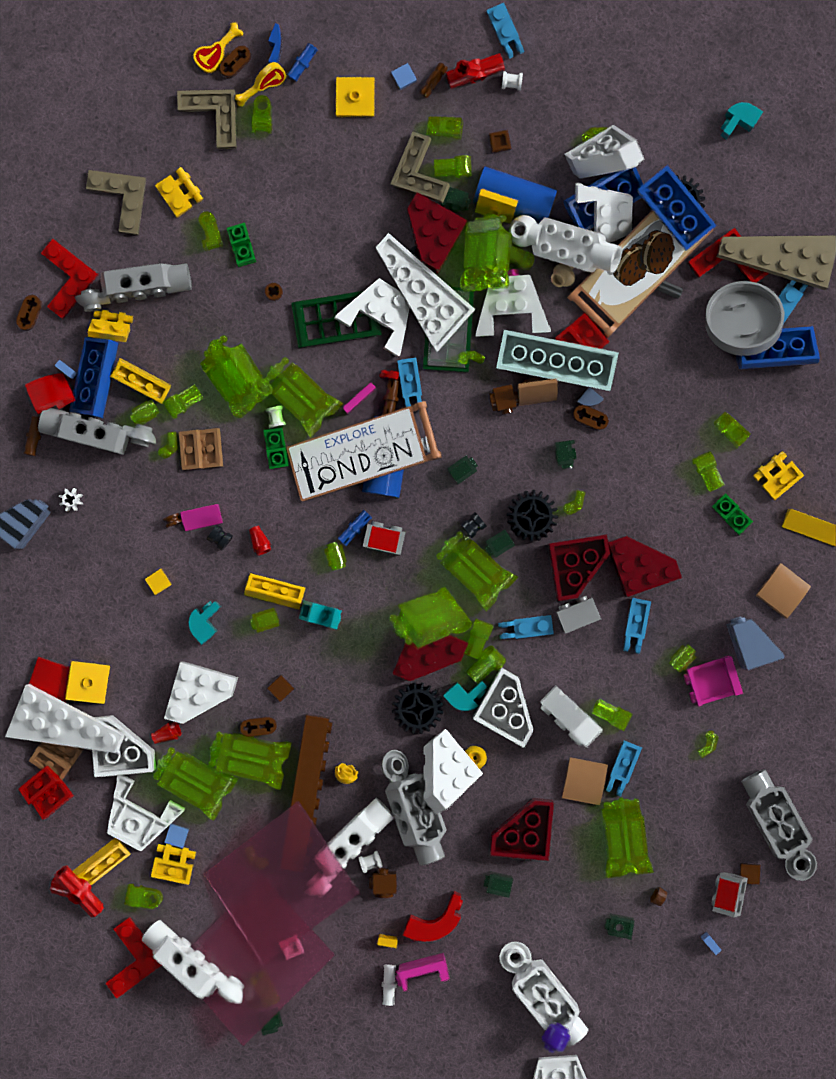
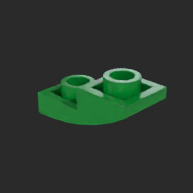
[227,223,256,268]
[263,426,289,469]
[712,493,753,536]

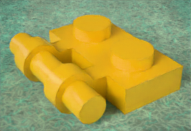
[155,167,203,218]
[88,310,133,342]
[753,451,804,501]
[151,844,196,885]

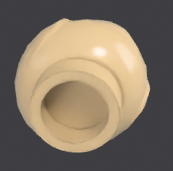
[551,263,575,287]

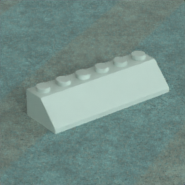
[496,330,619,391]

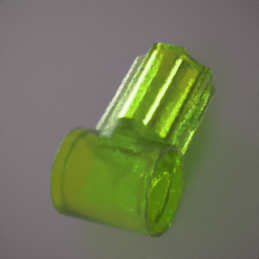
[434,155,472,178]
[163,384,204,419]
[692,451,725,492]
[464,618,494,660]
[466,645,506,684]
[591,698,633,731]

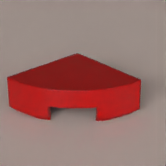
[379,370,399,380]

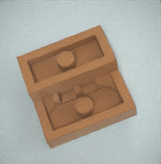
[518,378,558,406]
[179,428,223,470]
[756,563,811,619]
[29,742,84,780]
[562,757,608,805]

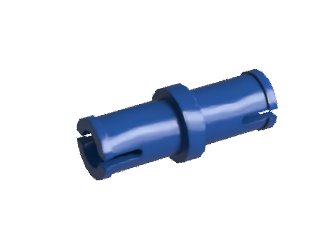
[286,43,318,82]
[338,510,372,546]

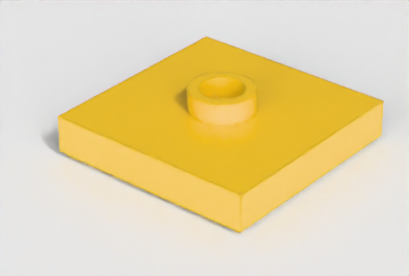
[336,77,375,117]
[475,189,518,224]
[65,661,110,704]

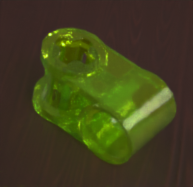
[252,95,272,134]
[124,884,163,909]

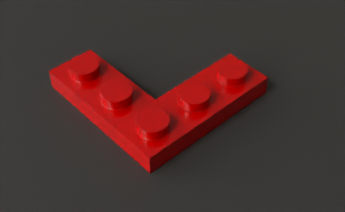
[688,228,769,283]
[41,239,98,319]
[105,917,162,999]

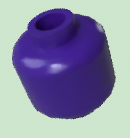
[542,1022,571,1053]

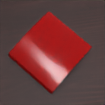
[555,313,610,349]
[25,373,76,414]
[29,657,70,703]
[18,766,74,820]

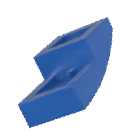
[268,23,282,64]

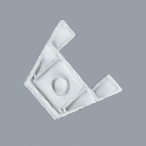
[575,183,633,243]
[476,275,551,337]
[334,278,410,357]
[107,775,185,851]
[533,1055,587,1079]

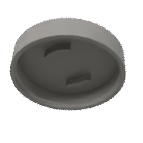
[705,281,784,356]

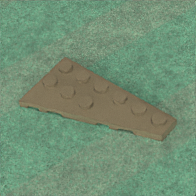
[716,236,836,290]

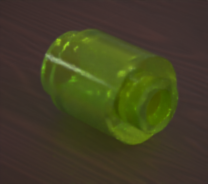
[130,400,160,425]
[323,542,347,571]
[669,644,697,673]

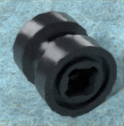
[460,512,487,538]
[207,524,233,551]

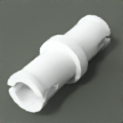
[382,964,397,1006]

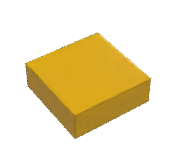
[145,569,172,595]
[377,934,398,948]

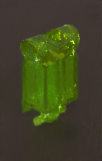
[460,213,512,292]
[199,335,273,418]
[262,357,344,438]
[436,531,519,612]
[389,587,472,648]
[209,731,292,790]
[153,747,239,821]
[602,797,654,879]

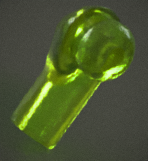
[457,351,485,365]

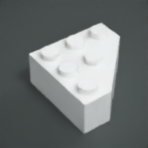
[565,125,644,179]
[164,662,238,724]
[473,667,533,748]
[540,685,602,747]
[92,715,156,777]
[424,729,483,815]

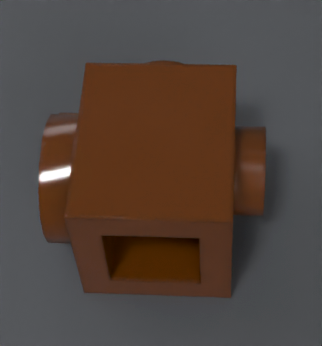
[489,384,519,415]
[369,868,397,898]

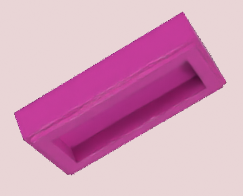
[343,383,376,414]

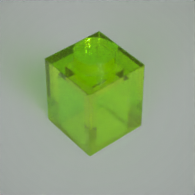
[250,607,281,633]

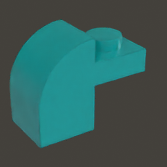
[720,102,763,140]
[299,600,342,629]
[189,601,221,645]
[443,680,487,711]

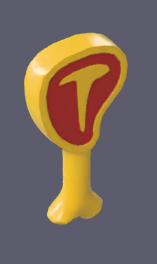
[193,23,243,73]
[235,62,286,106]

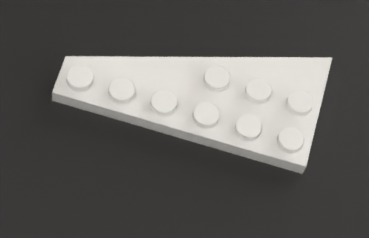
[376,233,475,353]
[5,684,125,753]

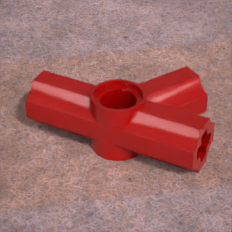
[446,53,505,89]
[50,865,104,918]

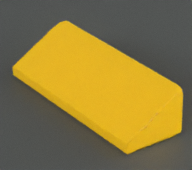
[110,358,171,404]
[782,509,836,547]
[244,573,305,610]
[73,838,131,885]

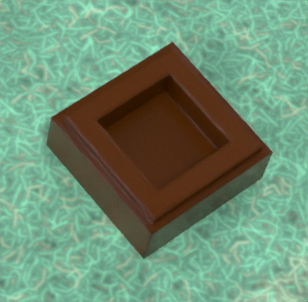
[489,130,511,153]
[267,675,295,702]
[740,863,761,885]

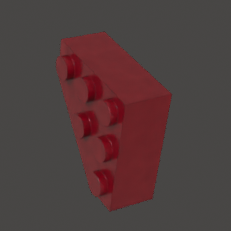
[407,192,467,275]
[548,535,610,601]
[608,536,682,597]
[393,620,469,681]
[490,798,554,861]

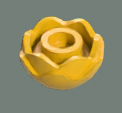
[465,746,487,769]
[335,763,358,784]

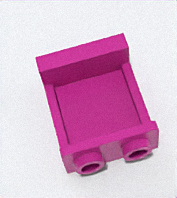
[683,656,743,707]
[396,953,449,991]

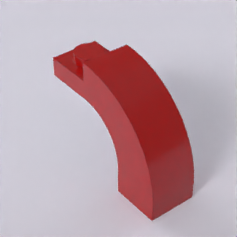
[403,891,463,942]

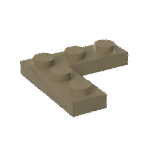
[177,90,237,149]
[391,132,450,203]
[86,170,146,235]

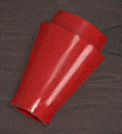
[249,526,272,556]
[151,721,181,744]

